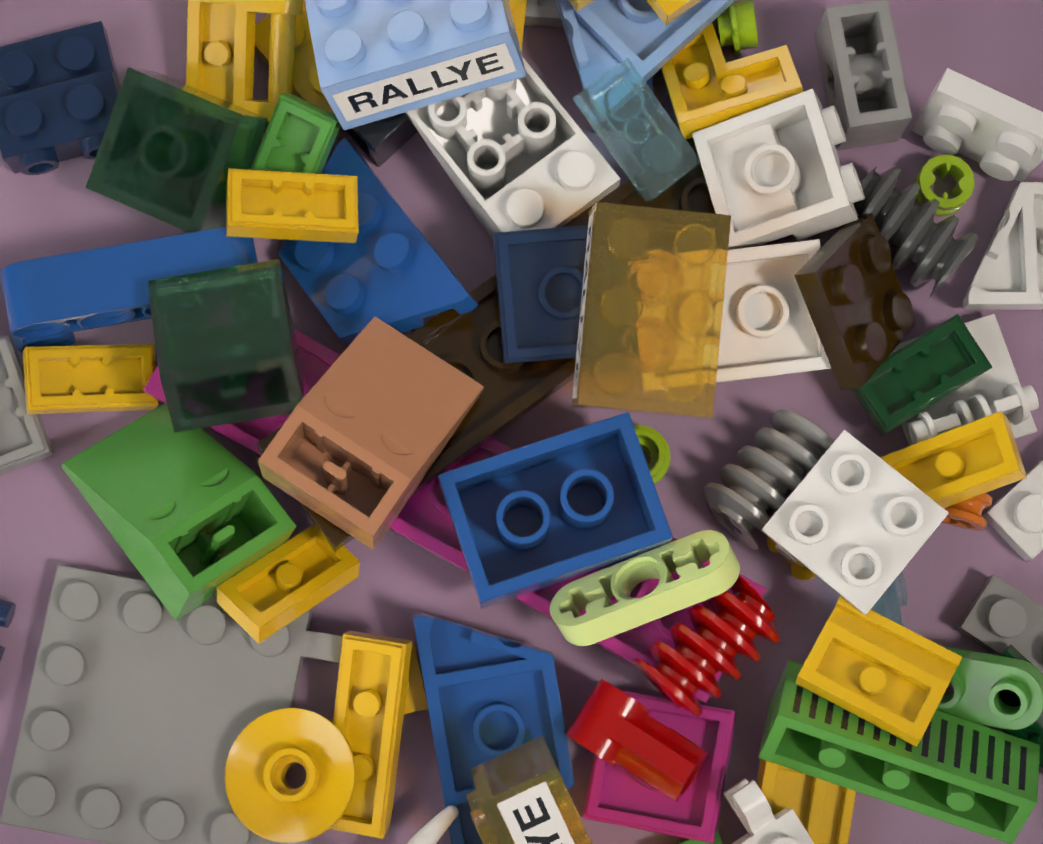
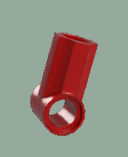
[565,679,708,802]

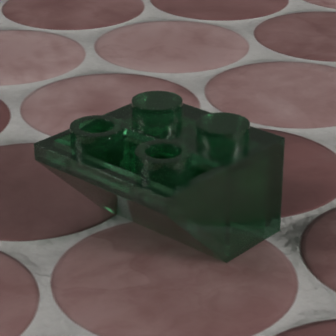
[148,259,304,433]

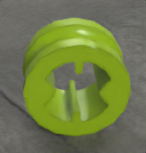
[914,155,975,217]

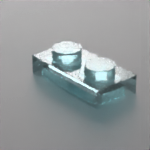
[572,58,700,202]

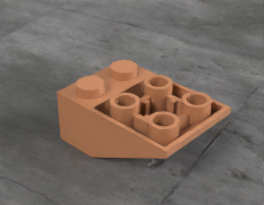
[258,316,484,550]

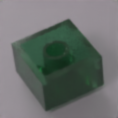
[85,67,268,233]

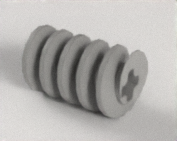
[703,409,835,550]

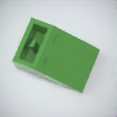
[61,404,296,621]

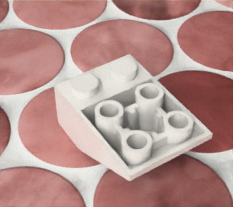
[405,57,621,239]

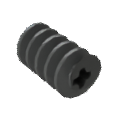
[853,166,979,298]

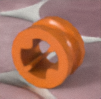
[942,493,993,531]

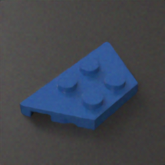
[278,138,478,346]
[413,613,575,844]

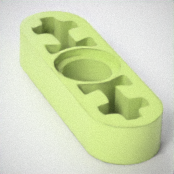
[550,530,740,646]

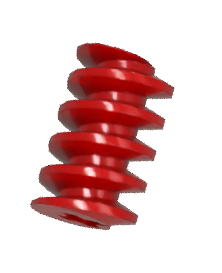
[634,575,781,717]

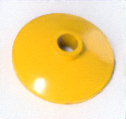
[224,708,356,843]

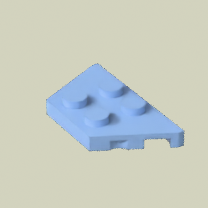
[555,0,736,124]

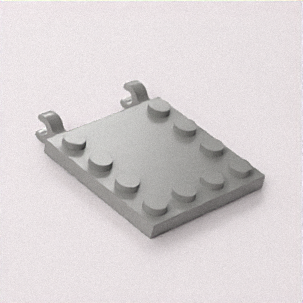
[0,565,343,844]

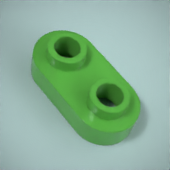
[936,647,1043,730]

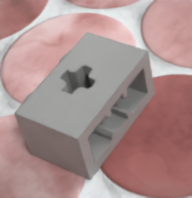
[814,0,912,151]

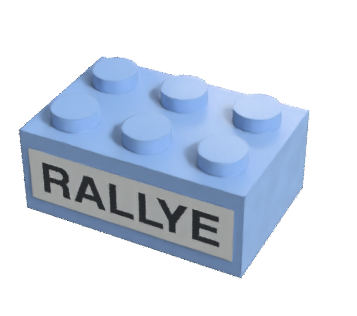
[305,0,527,130]

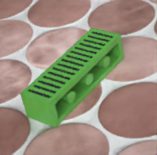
[758,660,1040,844]

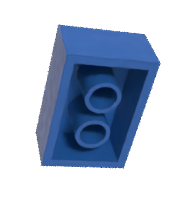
[438,412,673,609]

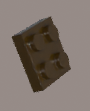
[794,213,915,390]

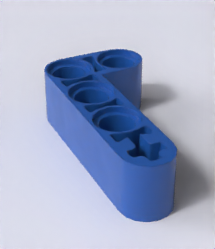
[0,227,264,353]

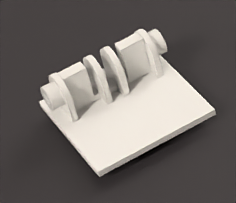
[890,314,1039,446]
[761,430,949,615]

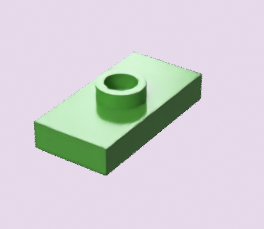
[251,92,341,174]

